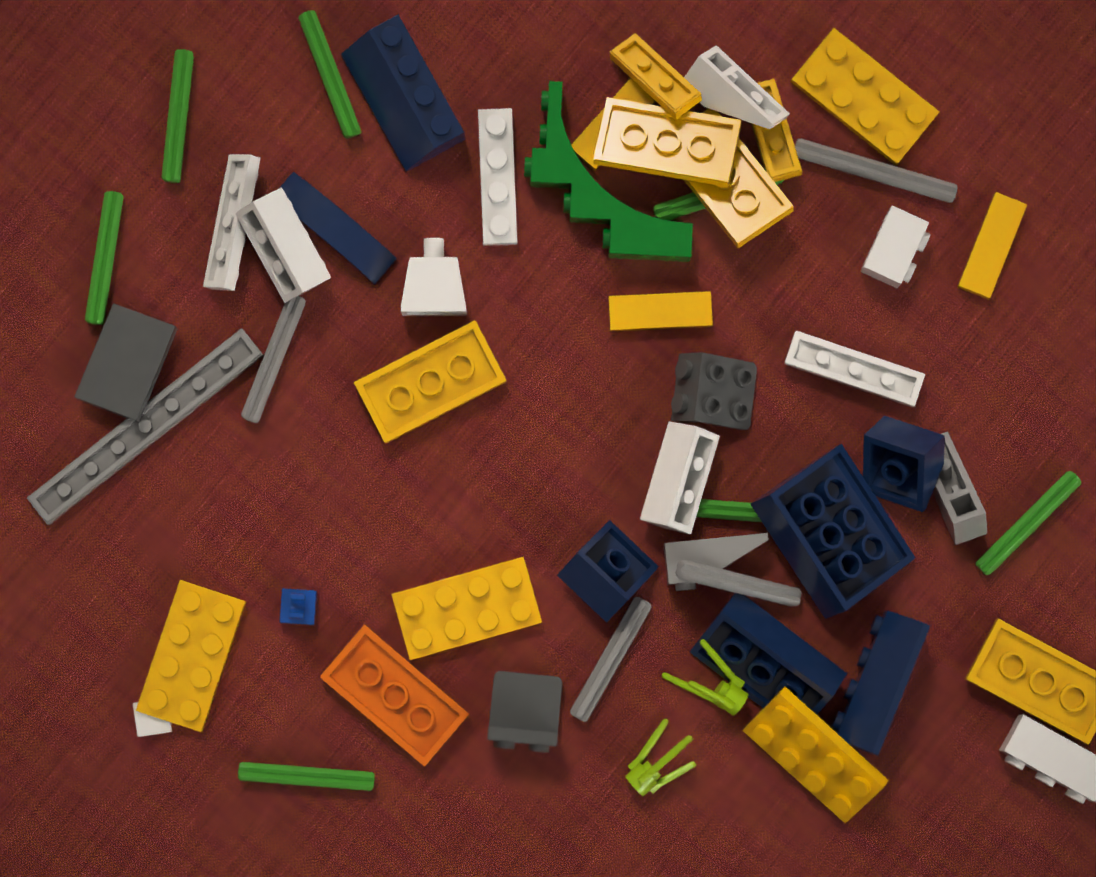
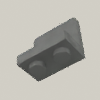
[671,352,757,430]
[487,671,562,752]

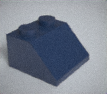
[863,415,945,512]
[557,520,659,623]

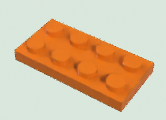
[320,624,469,767]

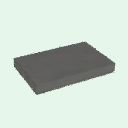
[74,303,178,422]

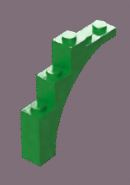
[524,81,693,262]

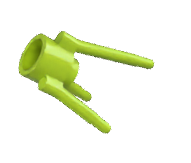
[662,639,748,716]
[625,719,696,797]

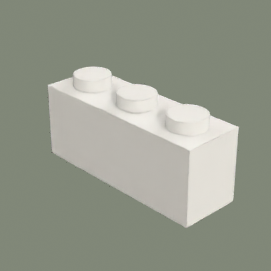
[235,187,332,303]
[640,421,720,534]
[999,714,1096,804]

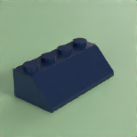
[341,15,465,172]
[690,593,848,715]
[831,610,931,755]

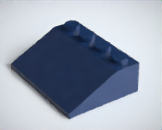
[751,444,916,619]

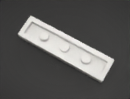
[478,108,517,246]
[203,154,261,291]
[784,331,925,407]

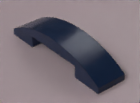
[280,172,397,284]

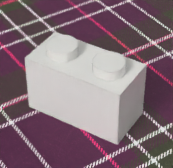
[860,205,931,288]

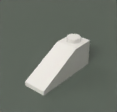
[684,45,790,129]

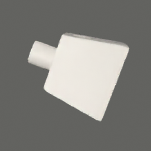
[401,238,467,316]

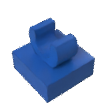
[279,588,317,625]

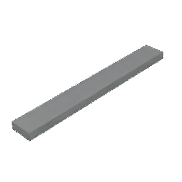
[27,328,264,525]

